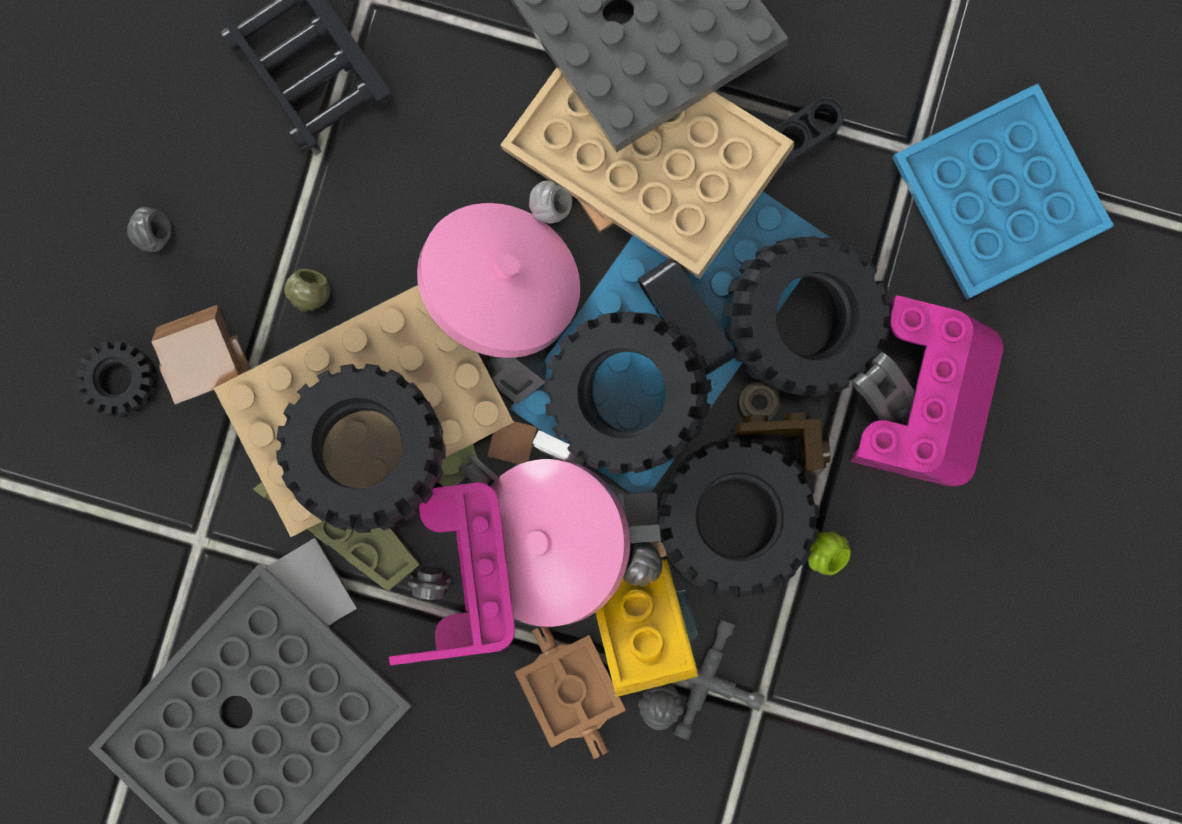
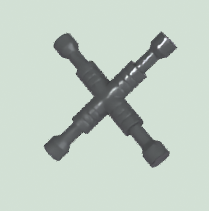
[673,619,765,740]

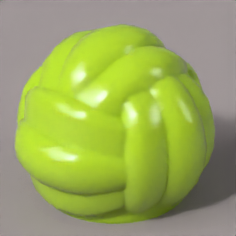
[807,531,851,575]

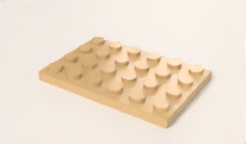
[501,68,794,279]
[214,285,514,537]

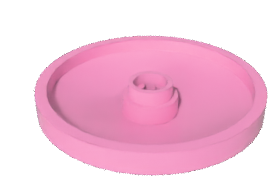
[417,203,580,358]
[490,459,630,627]

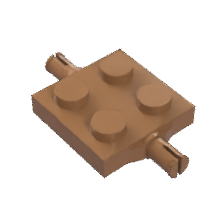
[515,626,626,759]

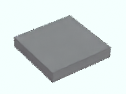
[267,538,358,626]

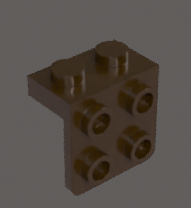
[732,413,830,480]

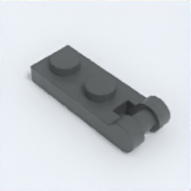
[852,352,915,426]

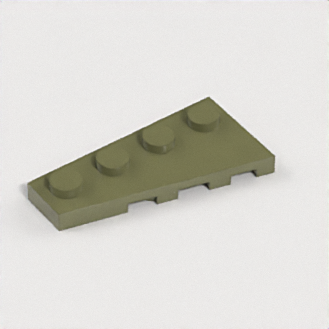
[253,482,422,591]

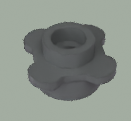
[408,568,451,600]

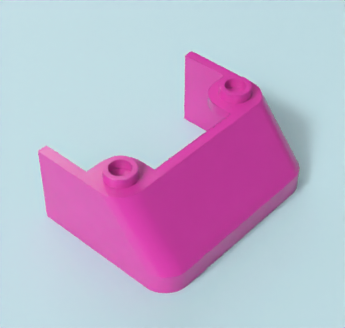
[389,483,515,665]

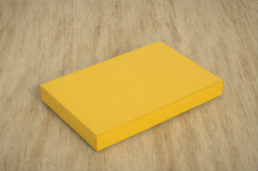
[595,559,698,697]

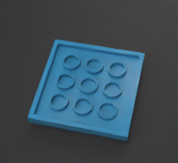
[892,84,1114,300]

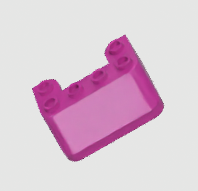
[849,295,1003,487]

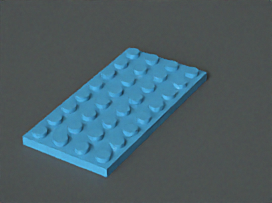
[510,191,830,494]

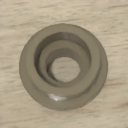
[739,382,780,421]

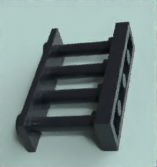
[219,0,395,156]

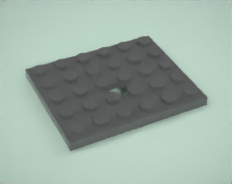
[510,0,788,153]
[88,563,413,824]

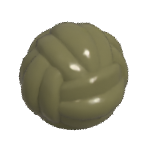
[284,269,331,312]

